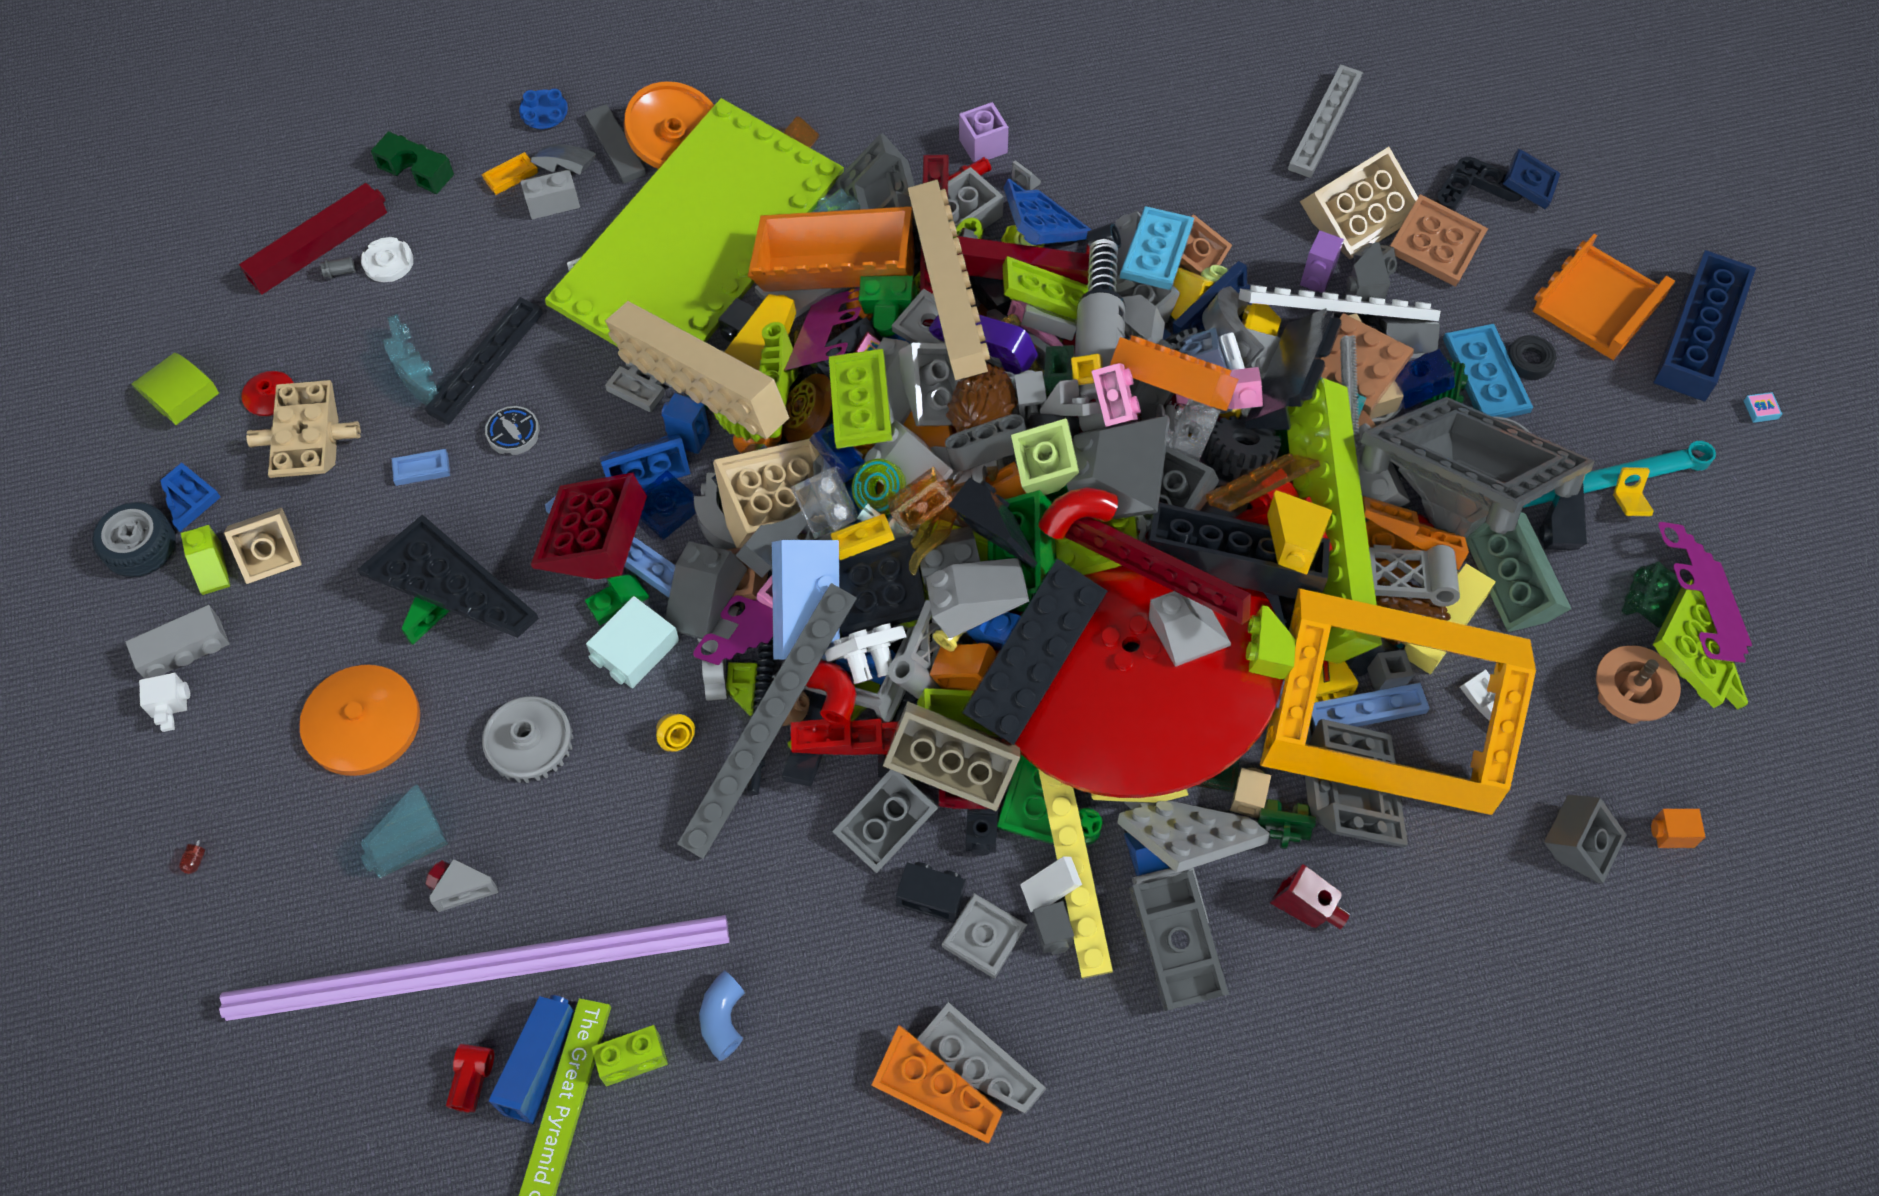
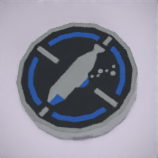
[485,406,540,455]

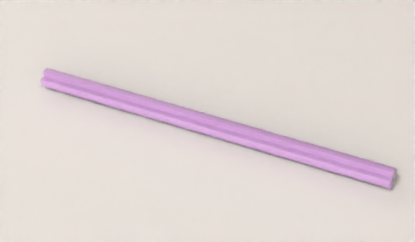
[219,915,730,1021]

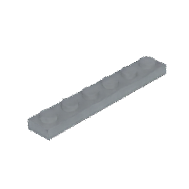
[1288,64,1363,178]

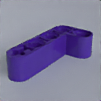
[929,315,1038,375]

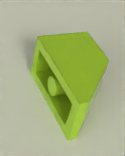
[181,525,230,595]

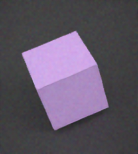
[959,102,1009,163]

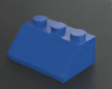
[599,434,691,489]

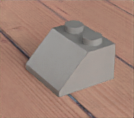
[521,169,580,220]

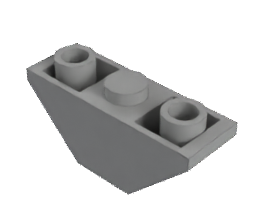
[1122,295,1165,343]

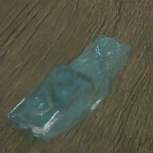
[382,314,438,405]

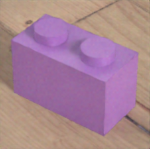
[1300,230,1344,293]

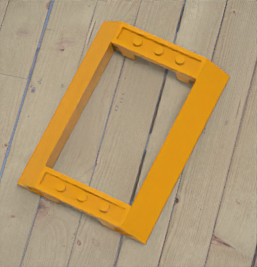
[1260,588,1536,815]

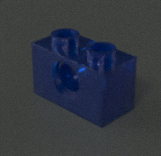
[1395,349,1455,409]

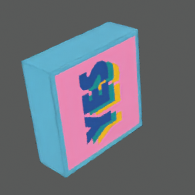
[1744,392,1782,423]

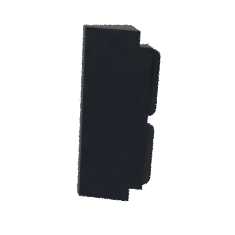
[1245,308,1342,430]

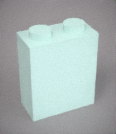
[586,596,679,689]

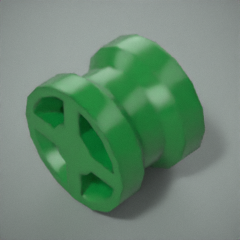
[1078,808,1102,845]

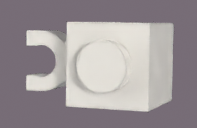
[139,673,190,732]

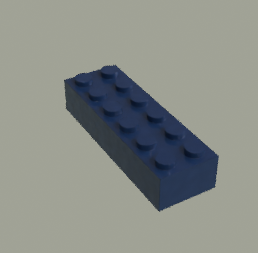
[1653,250,1756,402]

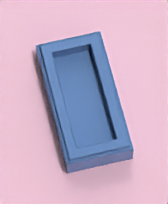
[392,449,450,486]

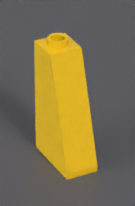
[724,294,796,371]

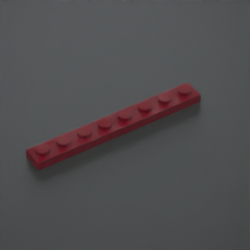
[1065,517,1251,624]

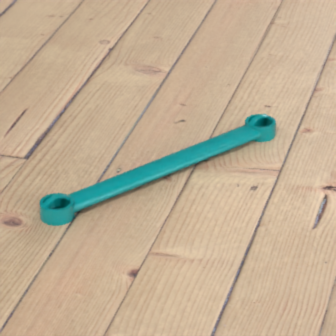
[1523,441,1716,508]

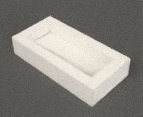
[1020,856,1082,912]

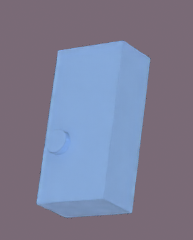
[772,540,840,660]

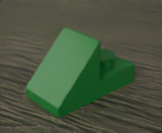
[585,575,649,626]

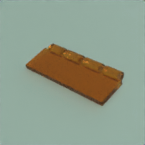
[1206,453,1320,512]

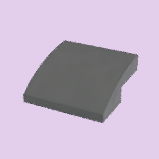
[531,144,596,175]

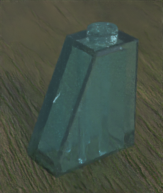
[361,784,448,878]

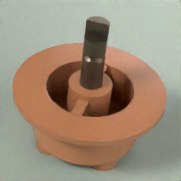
[1596,646,1681,724]

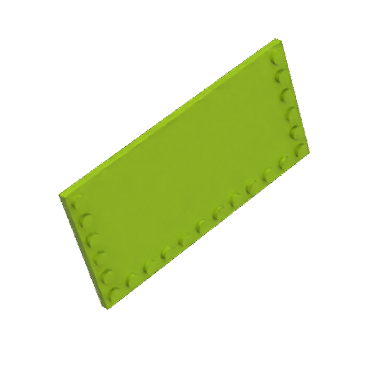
[545,98,844,346]

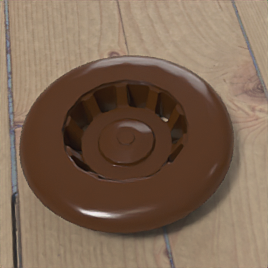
[782,373,832,443]

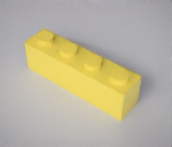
[1402,563,1496,675]

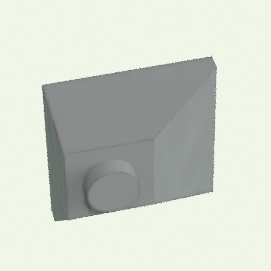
[1149,591,1231,667]

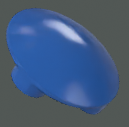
[519,89,568,129]

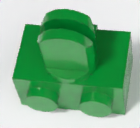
[859,276,918,337]

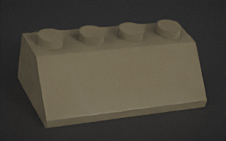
[883,701,1020,811]

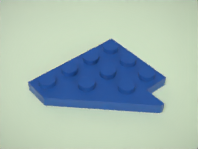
[1003,179,1091,245]

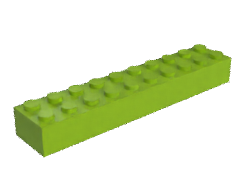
[1287,378,1382,663]

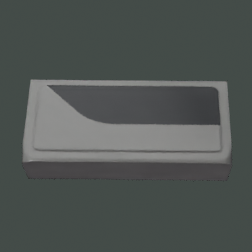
[1021,304,1077,341]

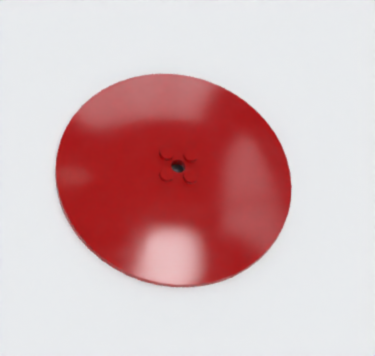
[995,531,1283,798]

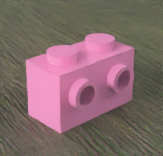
[1092,363,1140,427]

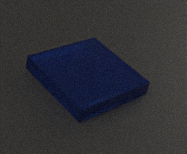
[640,470,696,540]

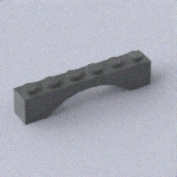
[735,437,863,577]

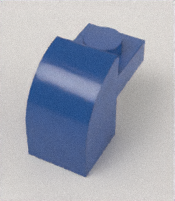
[967,612,1020,651]

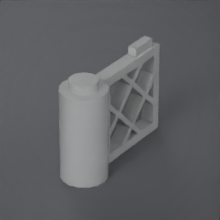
[1369,545,1460,607]
[888,600,941,699]

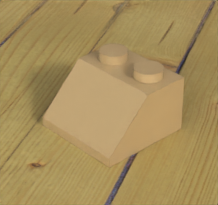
[224,508,302,584]

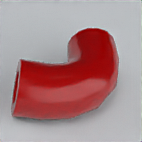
[1038,487,1118,539]
[806,660,857,726]

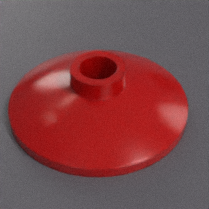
[241,371,294,416]

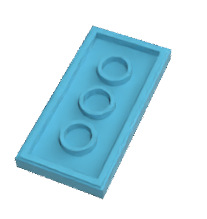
[1120,206,1194,290]

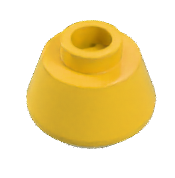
[656,713,695,752]

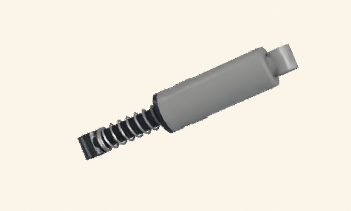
[1075,223,1126,432]

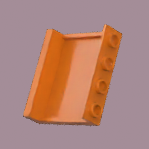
[1533,234,1675,361]

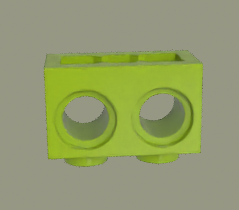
[591,1025,668,1087]

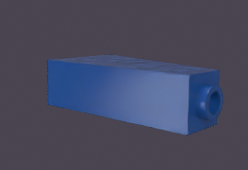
[489,995,575,1124]

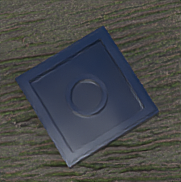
[1503,149,1561,209]

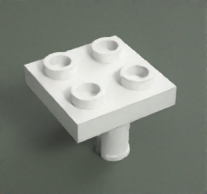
[825,623,906,684]

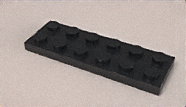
[961,558,1107,745]

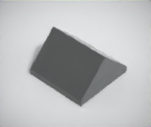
[1378,318,1440,364]

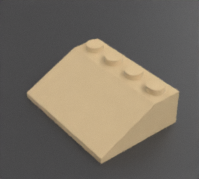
[1300,147,1418,259]
[713,438,845,549]

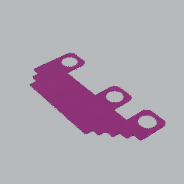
[1658,522,1752,663]
[693,595,773,665]

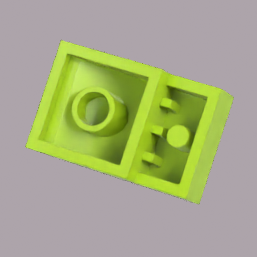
[131,352,219,425]

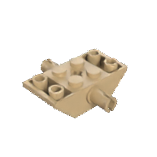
[246,380,361,478]

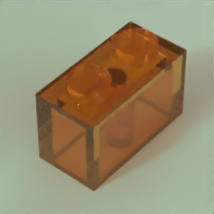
[888,466,953,534]

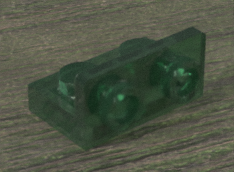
[1622,562,1681,628]

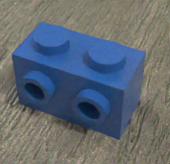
[662,393,710,454]

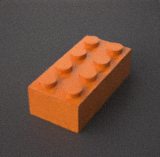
[1110,335,1239,411]

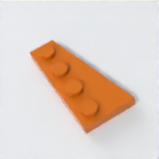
[871,1025,1003,1144]

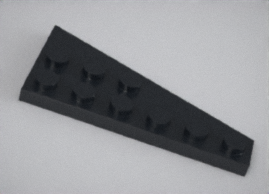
[357,514,539,638]

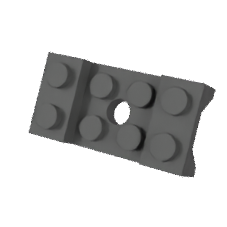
[1129,870,1229,1012]

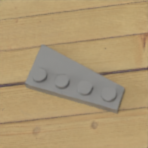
[918,1002,1046,1114]

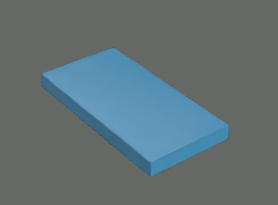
[1443,324,1533,418]

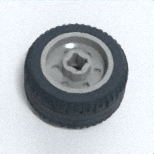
[92,502,176,577]

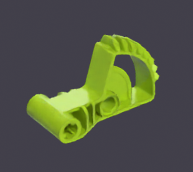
[713,322,799,442]

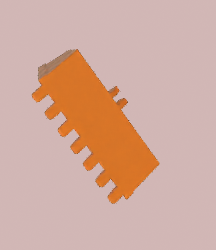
[748,207,915,292]

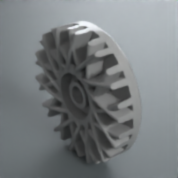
[482,696,573,783]

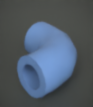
[699,970,745,1061]

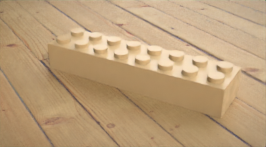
[605,301,789,439]

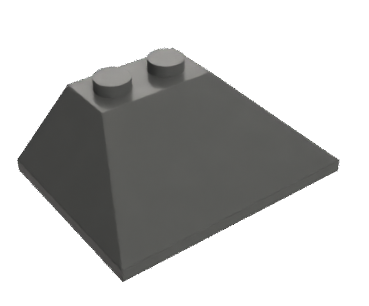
[836,133,915,211]
[1067,416,1170,522]
[1305,719,1408,847]

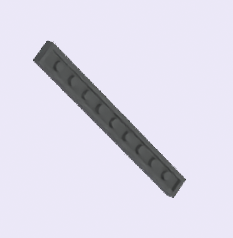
[677,583,857,859]

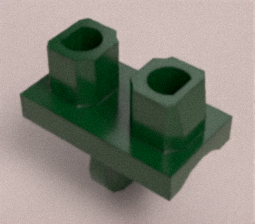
[1257,799,1316,849]

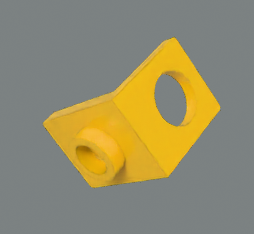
[1613,467,1654,516]

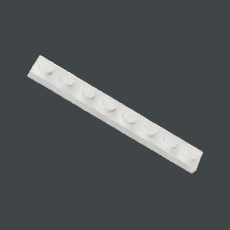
[1239,285,1440,321]

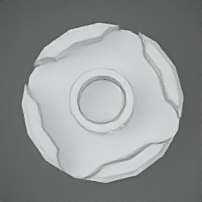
[361,237,413,282]

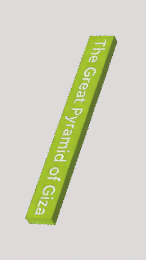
[519,998,611,1196]

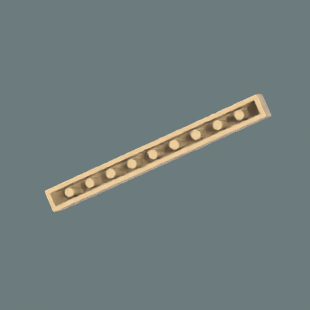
[908,180,990,380]

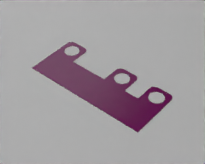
[784,288,861,371]

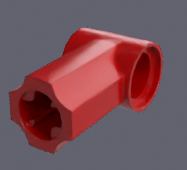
[446,1044,495,1113]

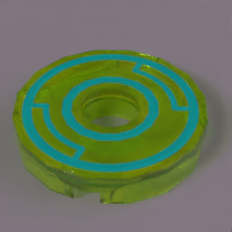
[852,458,906,515]

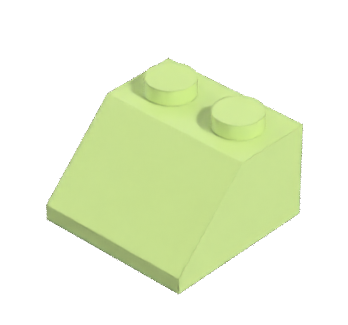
[1011,418,1079,495]

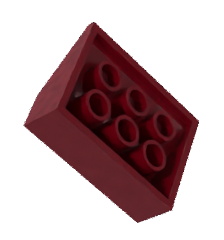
[531,473,647,580]

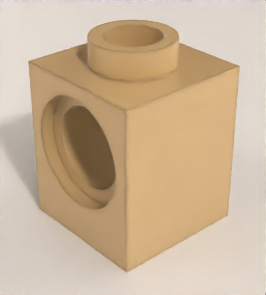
[1230,768,1271,818]

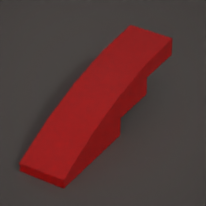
[791,719,899,755]

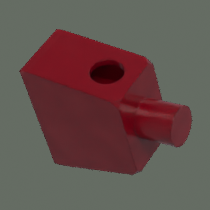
[1270,864,1350,929]

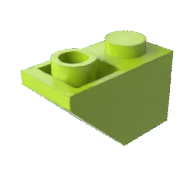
[1246,605,1296,680]

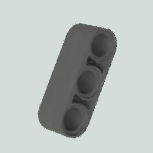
[945,414,1026,471]

